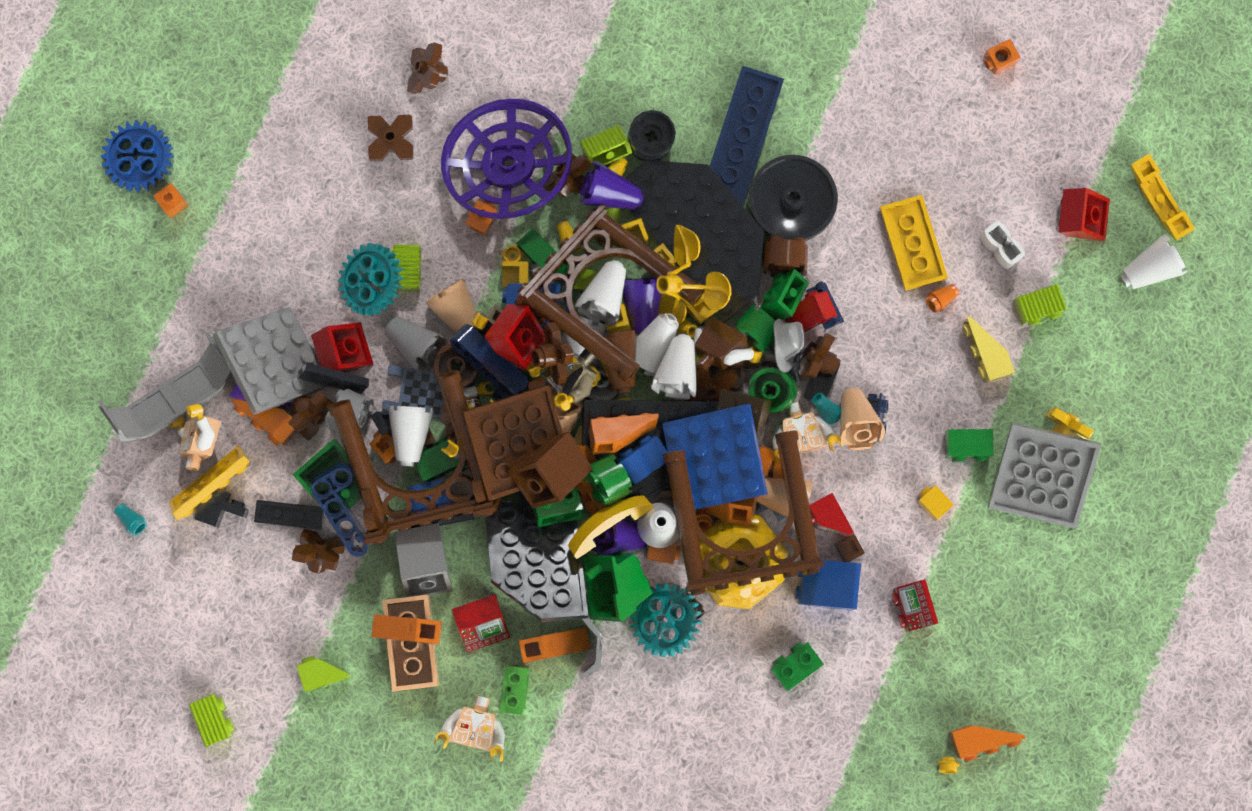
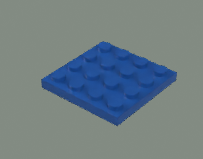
[662,404,768,510]

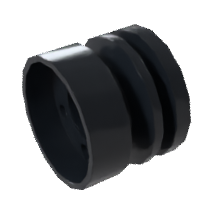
[627,110,676,161]

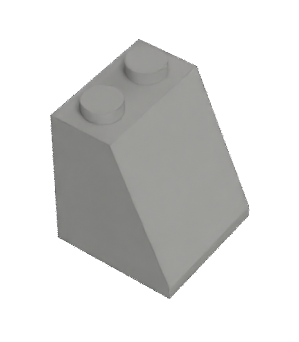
[394,523,453,597]

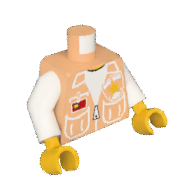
[772,402,842,464]
[168,404,221,471]
[434,695,505,762]

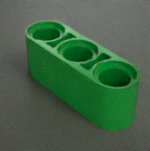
[516,228,569,288]

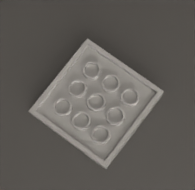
[213,307,328,415]
[988,422,1101,528]

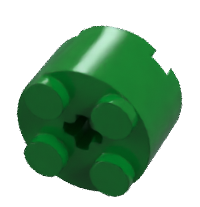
[736,303,775,354]
[749,368,798,413]
[584,453,633,506]

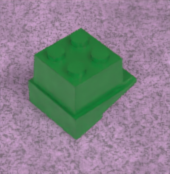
[292,439,362,510]
[582,553,653,622]

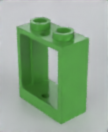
[499,666,530,715]

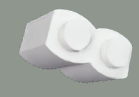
[980,221,1025,270]

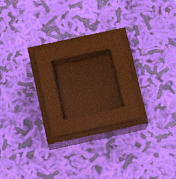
[834,534,865,562]

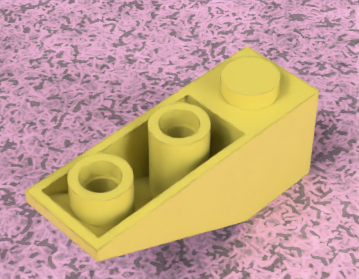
[962,317,1015,383]

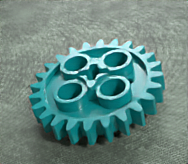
[337,243,404,316]
[630,583,702,657]

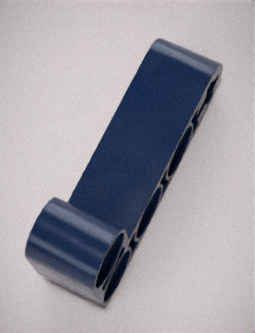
[450,324,529,401]
[311,463,369,557]

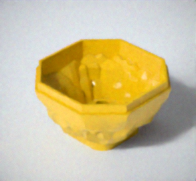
[699,514,788,610]

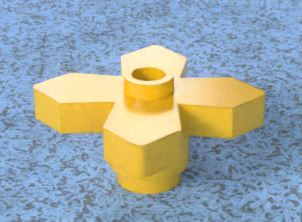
[1045,407,1094,439]

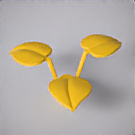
[656,225,731,326]

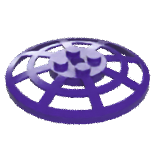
[441,99,573,219]

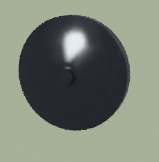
[748,155,838,241]

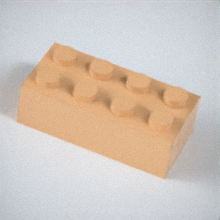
[382,595,440,692]

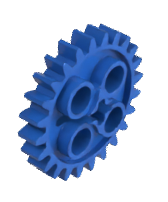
[100,120,174,193]

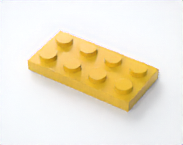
[879,195,948,292]
[169,445,250,520]

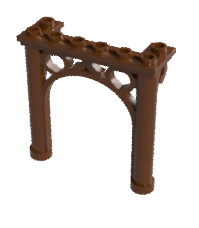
[514,204,705,383]
[328,370,501,545]
[662,430,825,596]

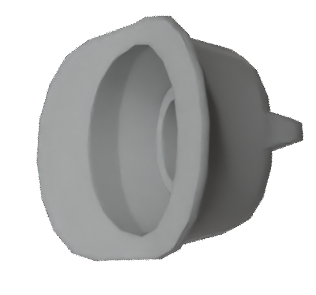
[773,319,805,372]

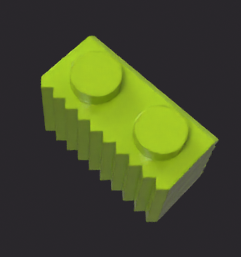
[579,124,632,170]
[390,245,422,292]
[1013,284,1067,327]
[188,694,235,747]

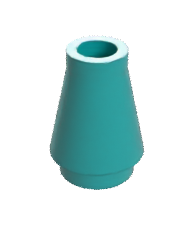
[812,393,841,425]
[114,503,147,536]

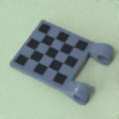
[382,365,444,418]

